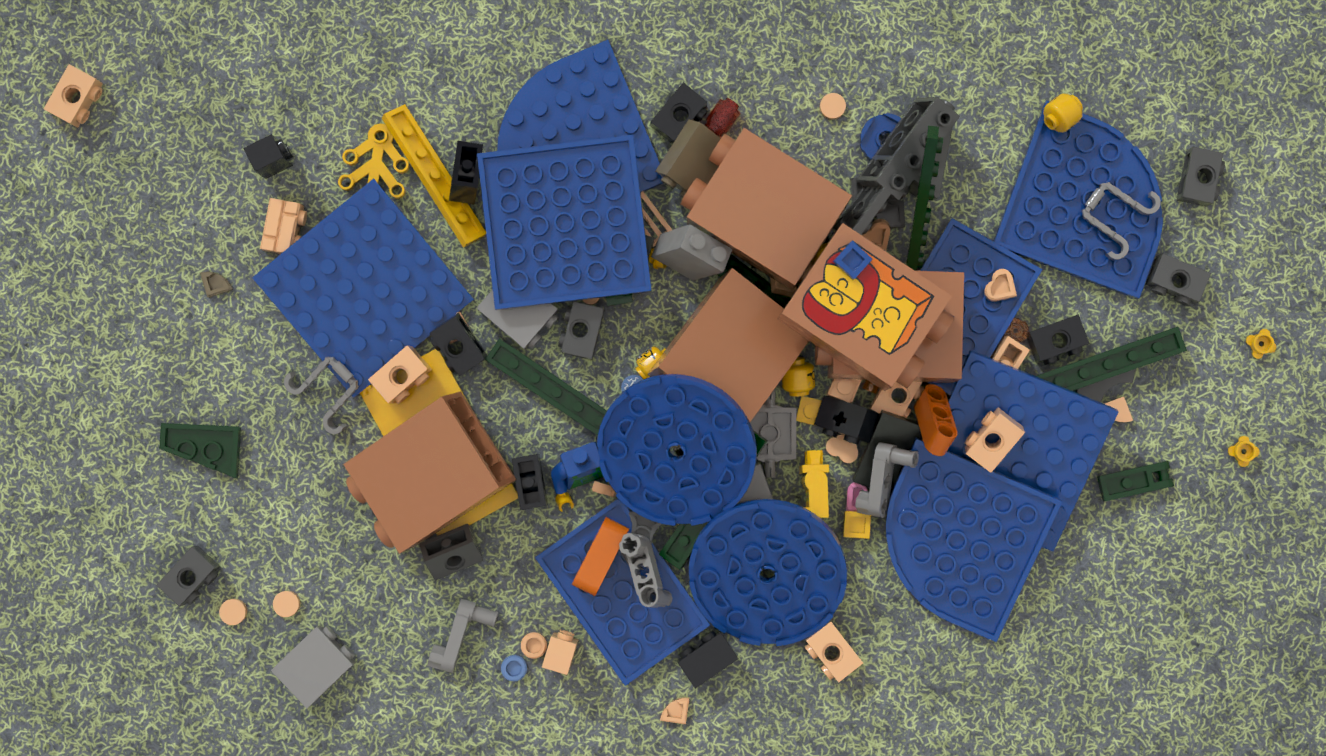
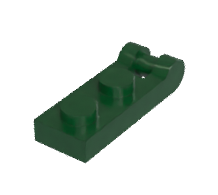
[1097,460,1174,501]

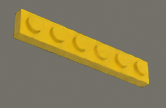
[382,104,486,248]

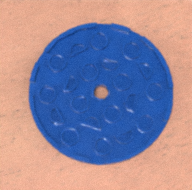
[597,374,757,526]
[689,499,847,646]

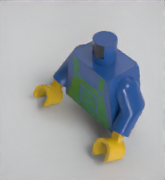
[551,442,604,512]

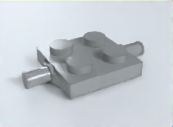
[750,389,796,478]

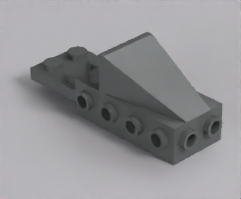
[833,97,960,235]

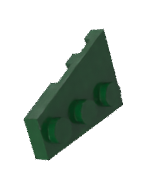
[159,423,241,478]

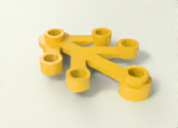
[338,123,410,199]

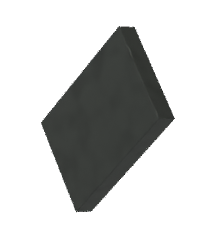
[852,410,923,495]

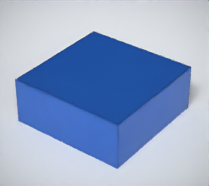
[832,240,872,280]

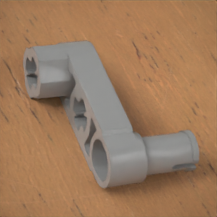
[855,442,919,518]
[619,533,672,608]
[427,598,499,674]

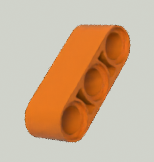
[914,384,958,456]
[572,517,629,596]

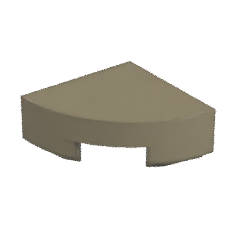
[200,272,234,298]

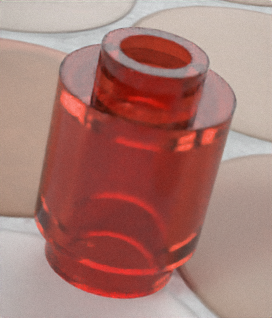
[704,98,741,138]

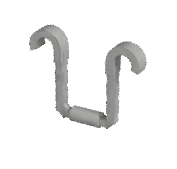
[1082,182,1161,260]
[284,357,359,434]

